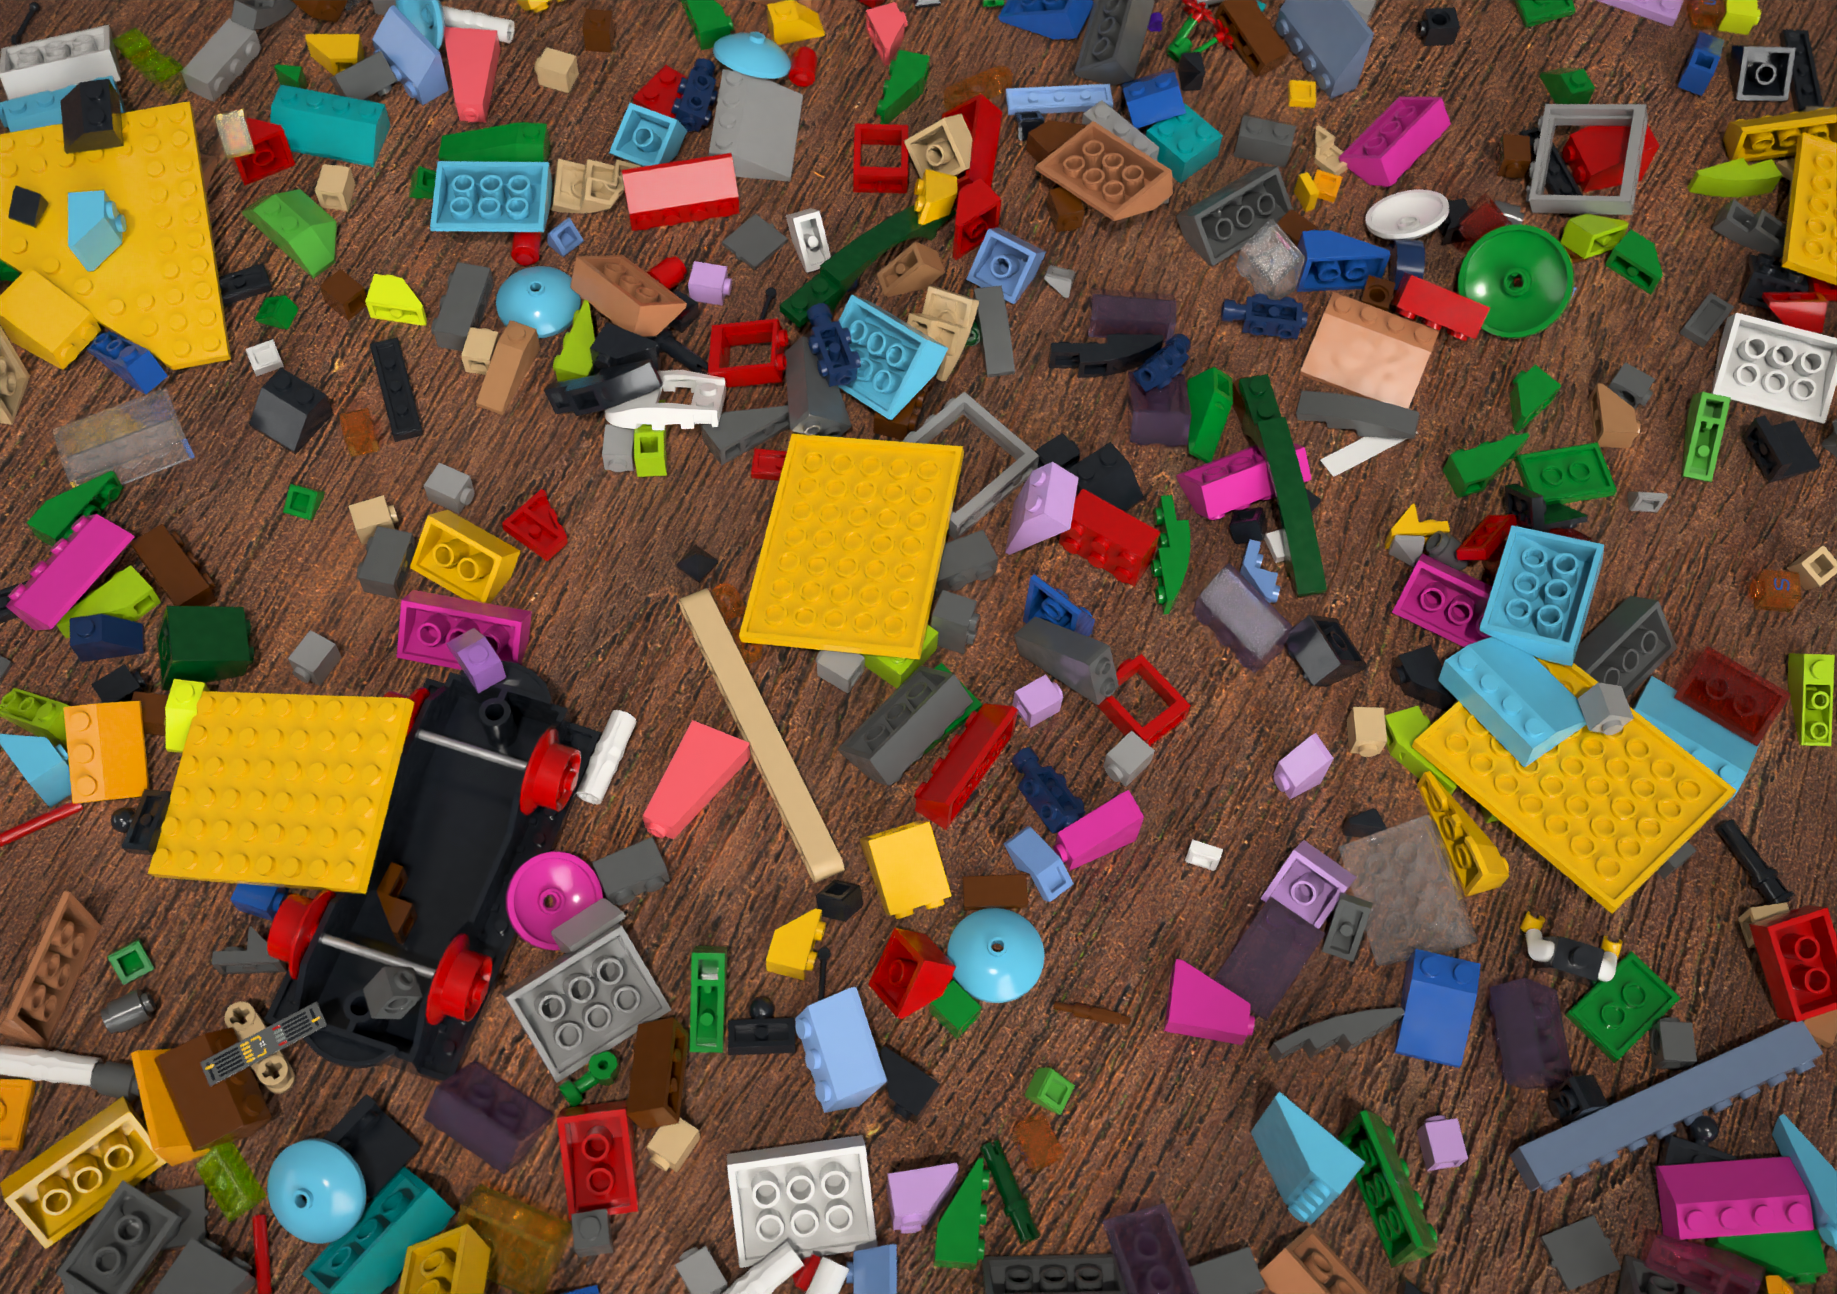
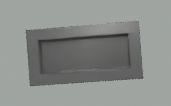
[1680,292,1734,348]

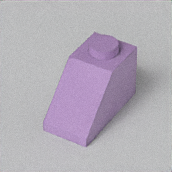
[1273,733,1334,799]

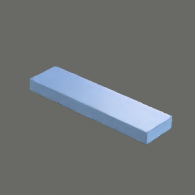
[1005,84,1113,115]

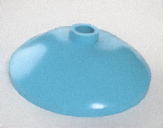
[396,0,445,50]
[713,32,791,79]
[496,266,581,338]
[947,908,1044,1003]
[267,1138,366,1244]

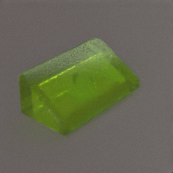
[195,1142,266,1222]

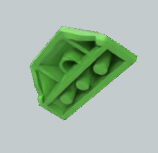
[242,189,337,279]

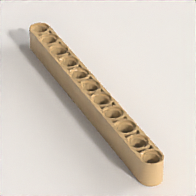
[678,588,845,883]

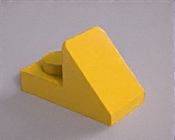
[1384,503,1450,549]

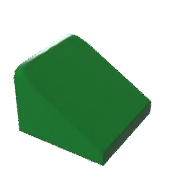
[274,64,308,89]
[409,166,436,199]
[255,295,299,329]
[283,484,325,520]
[107,938,155,985]

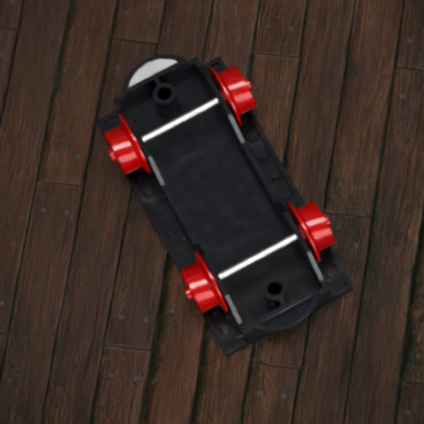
[264,661,601,1087]

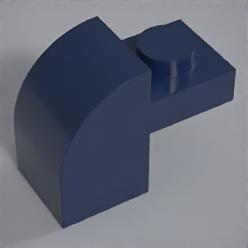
[1387,239,1425,290]

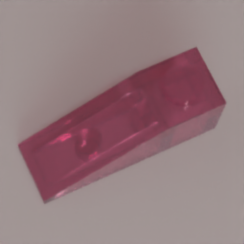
[1644,1234,1766,1294]

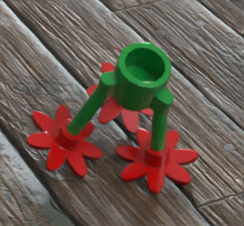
[1166,0,1234,64]

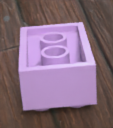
[1005,462,1079,555]

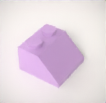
[1260,840,1357,937]
[886,1163,958,1234]

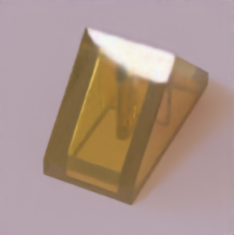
[214,107,255,159]

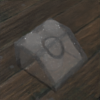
[1236,219,1305,300]

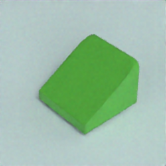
[1024,1068,1075,1115]

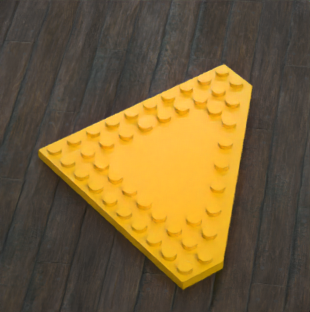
[0,101,231,370]

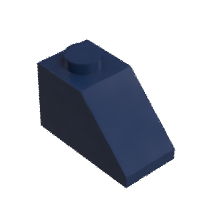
[70,614,145,662]

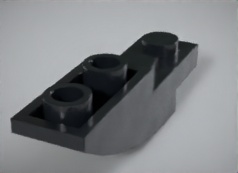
[1048,333,1164,378]
[544,359,663,416]

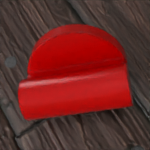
[793,1254,821,1293]

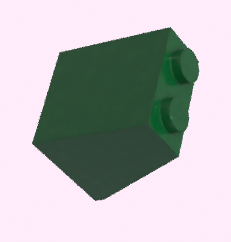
[157,606,254,691]

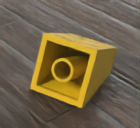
[0,267,101,370]
[859,820,952,919]

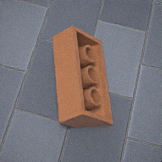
[570,255,687,337]
[1260,1226,1372,1294]

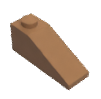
[476,320,540,415]

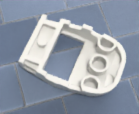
[605,370,726,430]

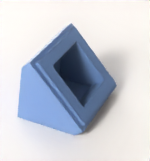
[547,218,584,257]

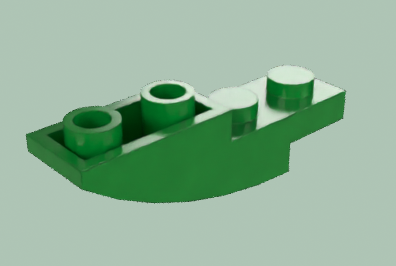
[1151,495,1190,615]

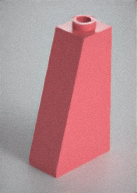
[444,27,501,123]
[643,720,751,840]

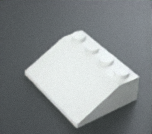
[0,25,121,100]
[1711,313,1837,424]
[727,1135,877,1268]

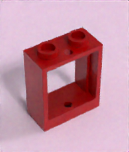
[853,123,908,194]
[708,318,789,388]
[1094,654,1191,746]

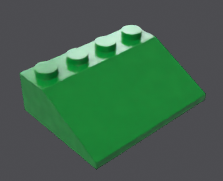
[1338,1110,1438,1268]

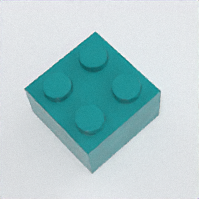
[1146,103,1223,184]

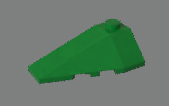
[438,122,551,162]

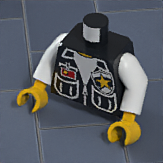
[1520,911,1623,987]

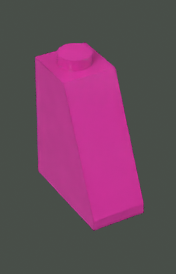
[1054,790,1144,871]
[1164,959,1255,1045]

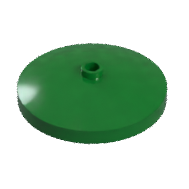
[1458,224,1575,338]

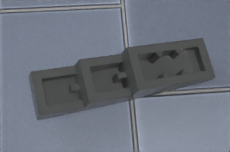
[1296,391,1420,439]
[1268,1007,1405,1063]

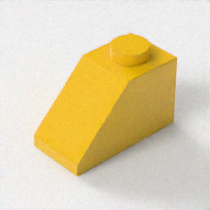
[767,0,825,45]

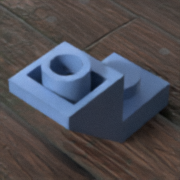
[1238,539,1281,612]
[1003,826,1073,902]

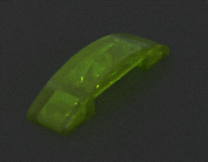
[112,27,183,84]

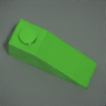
[1682,392,1731,482]

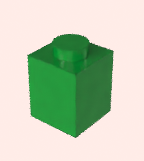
[929,980,982,1039]

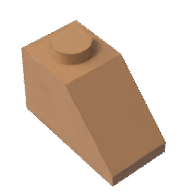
[877,241,945,297]
[1588,383,1640,448]

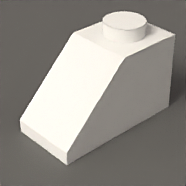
[786,208,831,273]

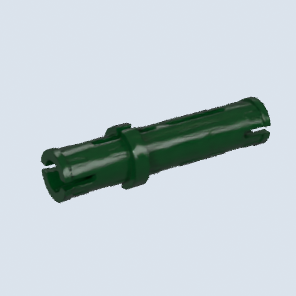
[980,1140,1041,1245]

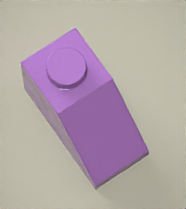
[446,628,506,693]

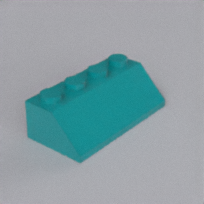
[270,84,391,167]
[302,1167,456,1294]

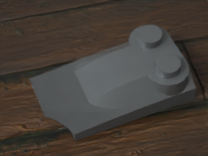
[56,1180,183,1294]

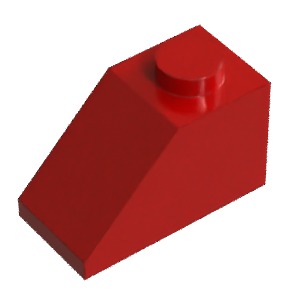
[1762,292,1828,333]

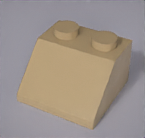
[904,114,973,179]

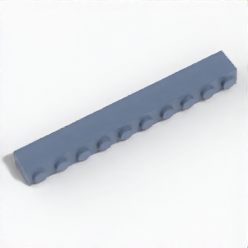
[1510,1021,1823,1193]

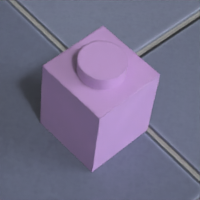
[688,261,732,306]
[1013,674,1063,728]
[1417,1115,1468,1171]

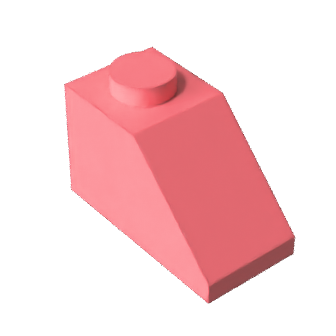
[866,2,907,66]

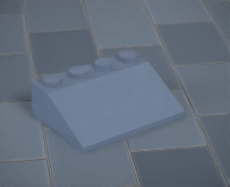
[1275,0,1374,99]

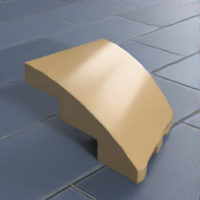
[551,159,641,213]
[907,286,979,381]

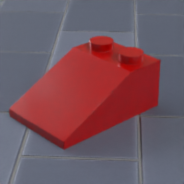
[557,1100,639,1221]

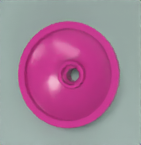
[506,851,603,950]

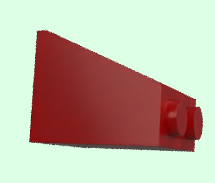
[1562,123,1659,193]

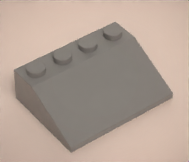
[709,69,803,182]
[501,923,671,1083]

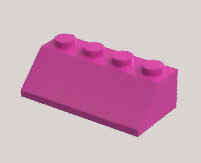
[1339,97,1451,187]
[1176,443,1312,520]
[6,514,134,630]
[1392,553,1492,647]
[396,590,532,670]
[1655,1156,1814,1240]

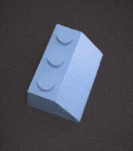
[795,987,887,1113]

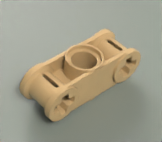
[224,1001,295,1094]

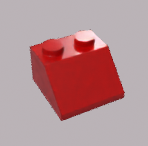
[218,117,296,186]
[952,178,1002,260]
[868,928,956,1019]

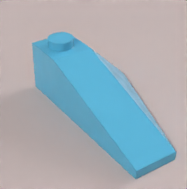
[1772,1114,1837,1251]

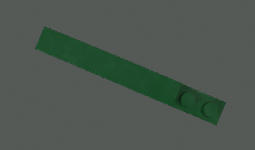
[780,204,956,328]
[1238,374,1327,597]

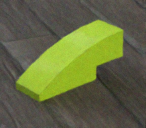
[1687,158,1782,197]

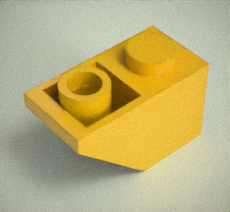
[305,34,365,76]
[914,169,958,225]
[766,908,826,981]

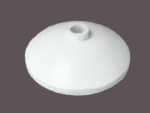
[1366,190,1449,241]

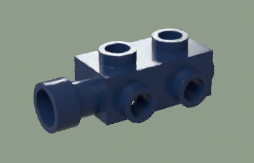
[671,58,718,132]
[1221,293,1308,339]
[807,303,861,387]
[1133,333,1191,392]
[1011,747,1086,833]

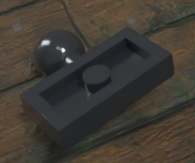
[110,789,172,855]
[728,996,795,1055]
[1659,1116,1736,1165]

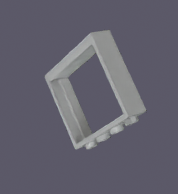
[1526,104,1648,215]
[903,392,1039,540]

